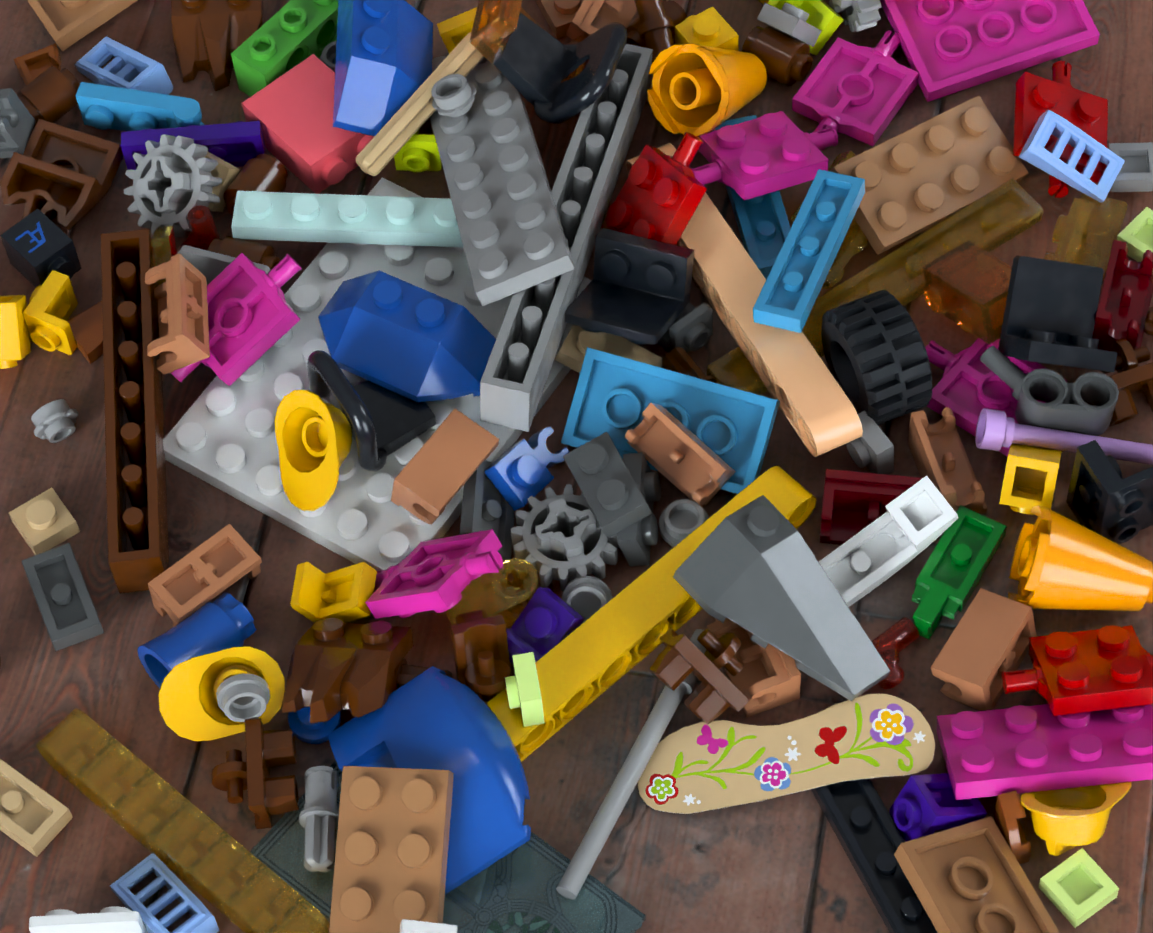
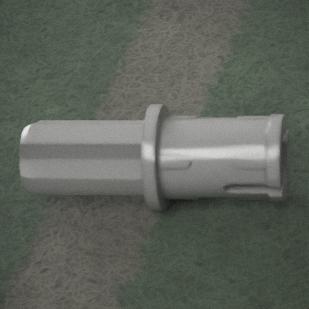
[299,766,339,873]

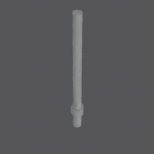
[556,629,706,900]

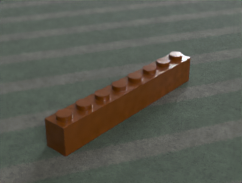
[101,229,169,594]

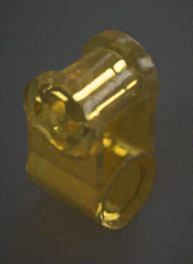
[445,558,539,628]

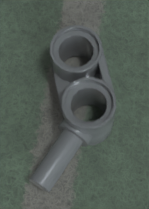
[980,346,1119,436]

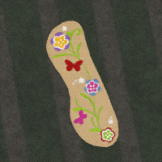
[638,694,935,814]

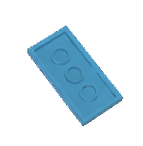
[561,347,780,494]

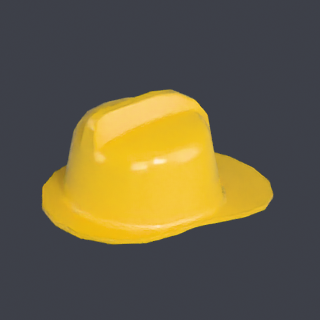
[274,390,353,511]
[159,646,285,741]
[1021,782,1132,856]

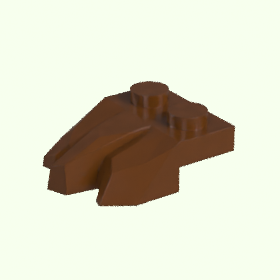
[171,0,264,91]
[0,119,124,230]
[282,618,414,723]

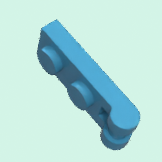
[75,82,204,131]

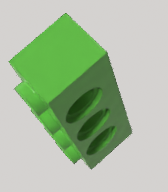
[231,0,338,97]

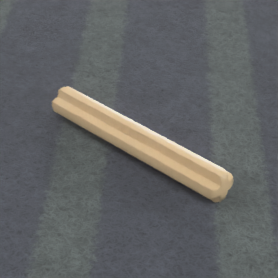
[355,32,489,176]

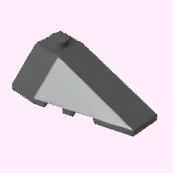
[673,495,890,701]

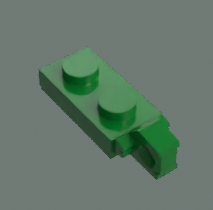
[911,505,1007,640]

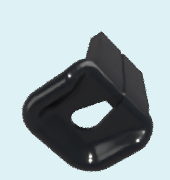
[493,13,628,124]
[307,350,436,471]

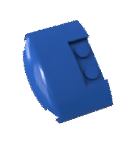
[328,666,531,895]

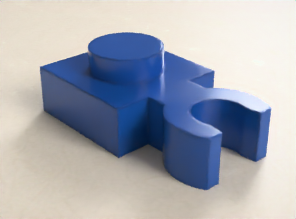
[484,426,570,511]

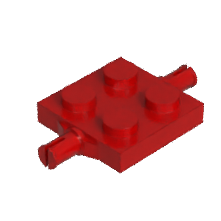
[1013,61,1108,198]
[601,132,707,245]
[1002,625,1153,716]

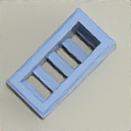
[74,36,173,95]
[1019,109,1125,203]
[110,853,220,933]

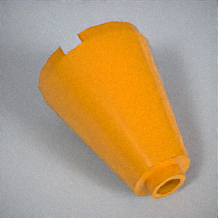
[647,43,767,137]
[1008,505,1153,611]

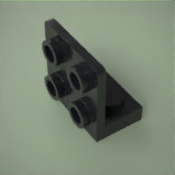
[564,228,694,344]
[998,255,1117,372]
[1066,440,1153,544]

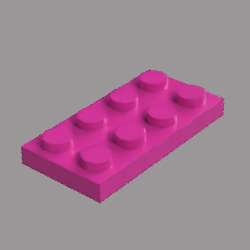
[937,704,1153,800]

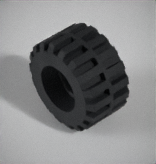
[821,290,932,425]

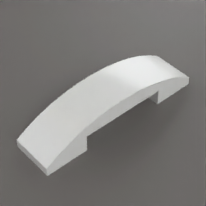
[819,475,959,607]

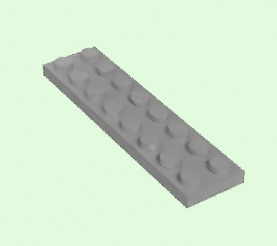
[430,33,575,307]

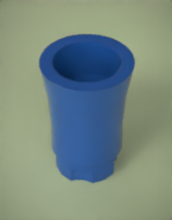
[137,593,256,688]

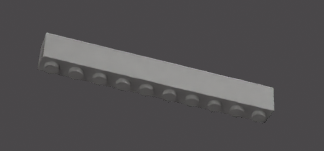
[480,44,653,432]

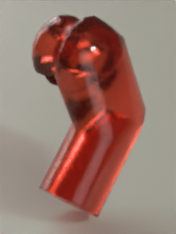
[179,205,220,251]
[872,617,919,690]

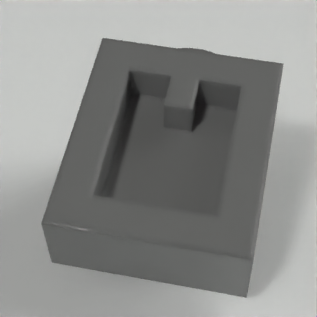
[657,302,713,353]

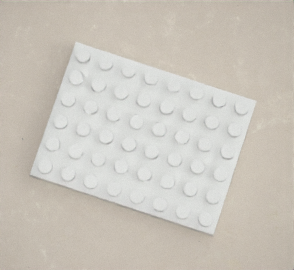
[163,177,592,571]

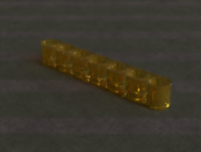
[36,708,330,933]

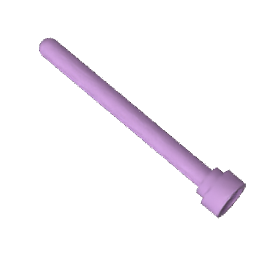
[975,408,1153,465]

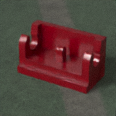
[1092,240,1153,351]
[820,469,922,545]

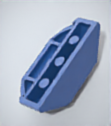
[333,0,433,136]
[318,270,496,402]

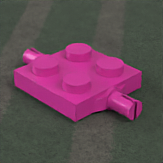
[792,30,919,151]
[691,111,838,201]
[170,253,302,386]
[925,331,1067,457]
[365,529,503,619]

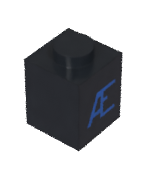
[0,209,82,287]

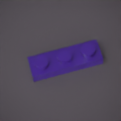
[121,121,267,170]

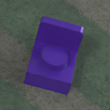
[506,587,585,664]
[889,773,987,842]

